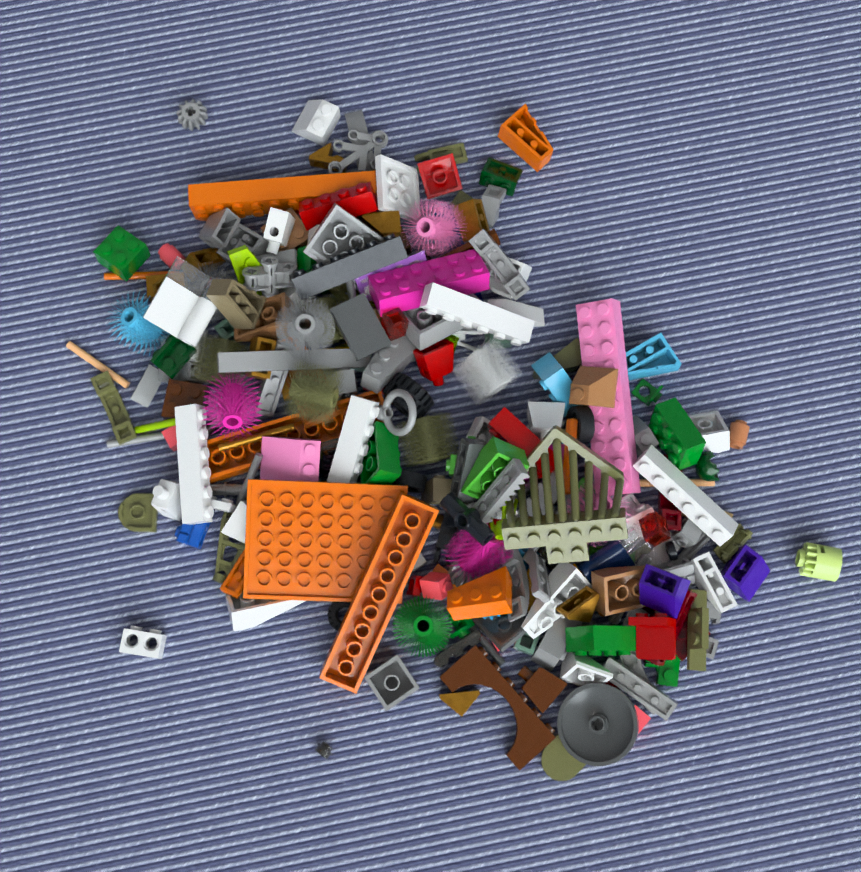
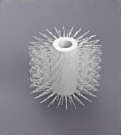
[452,338,522,405]

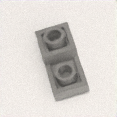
[130,364,161,408]

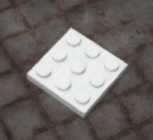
[375,154,421,223]

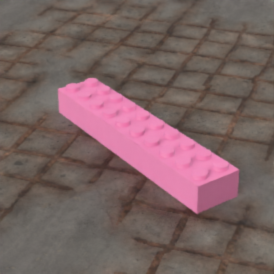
[576,298,641,497]

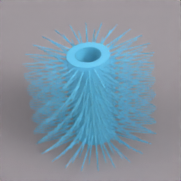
[107,290,170,356]

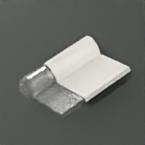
[143,256,224,347]

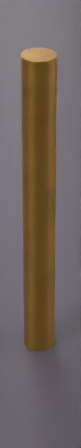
[218,423,295,452]

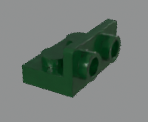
[479,157,523,196]
[150,335,197,379]

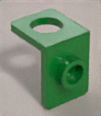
[632,379,664,406]

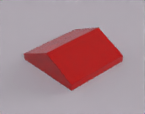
[417,153,463,200]

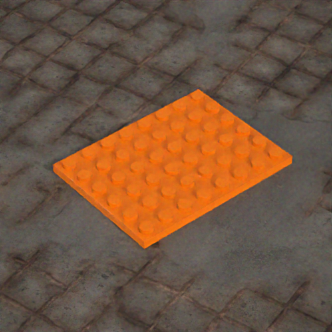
[243,479,408,604]

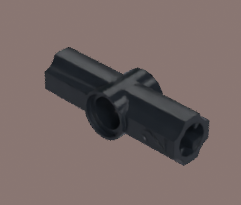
[440,492,494,546]

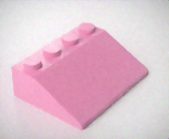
[260,436,321,482]

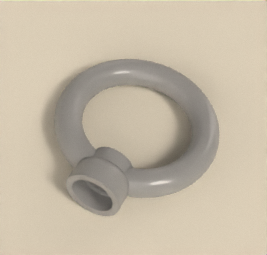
[377,389,417,436]

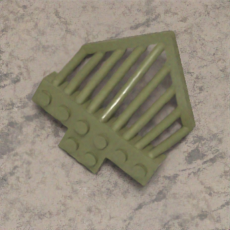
[501,425,628,564]

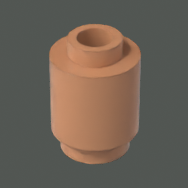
[729,420,750,450]

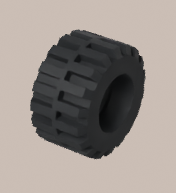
[383,372,434,419]

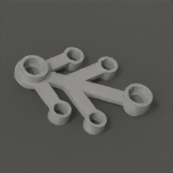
[328,129,388,174]

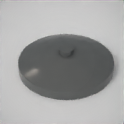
[557,683,639,766]

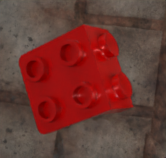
[628,613,676,660]

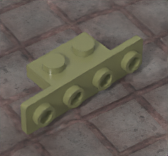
[687,589,709,671]

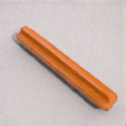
[563,418,578,495]

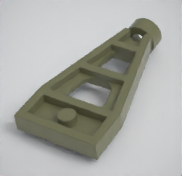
[212,504,245,584]

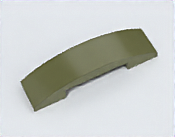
[90,370,137,445]

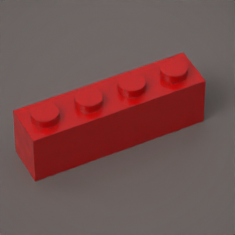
[299,181,378,231]
[488,407,563,479]

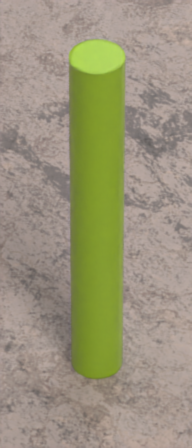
[135,418,176,434]

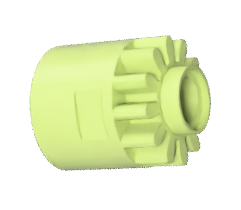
[795,542,843,582]

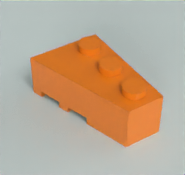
[498,103,554,172]
[447,566,512,621]

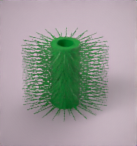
[393,596,453,658]

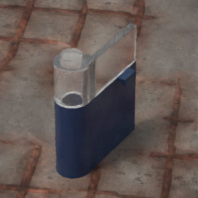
[577,523,663,585]

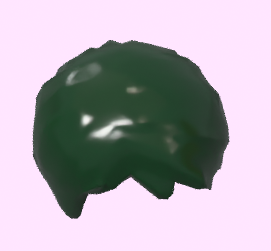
[695,451,720,481]

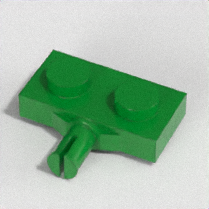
[644,656,680,687]

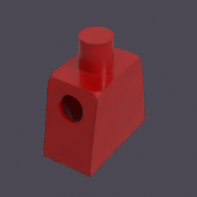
[413,338,454,386]

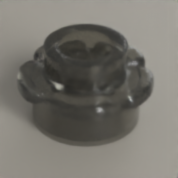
[315,741,333,760]

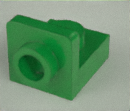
[447,613,475,639]

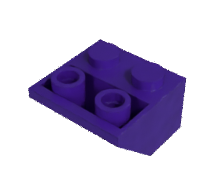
[720,544,770,602]
[639,564,691,619]

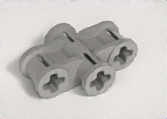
[242,256,297,298]

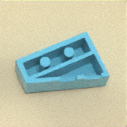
[626,333,681,381]
[531,352,583,417]

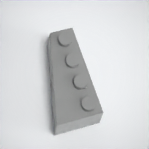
[360,320,417,394]

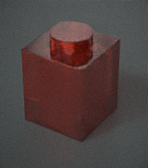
[381,308,409,341]
[639,512,671,547]

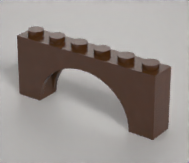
[439,645,556,770]

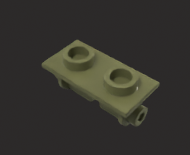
[713,523,753,564]

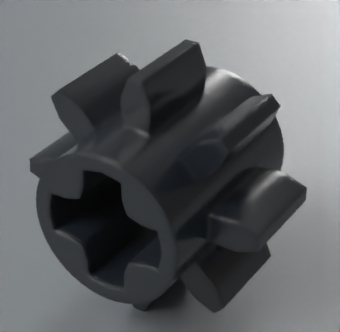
[319,455,334,478]

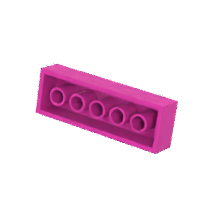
[368,249,490,317]

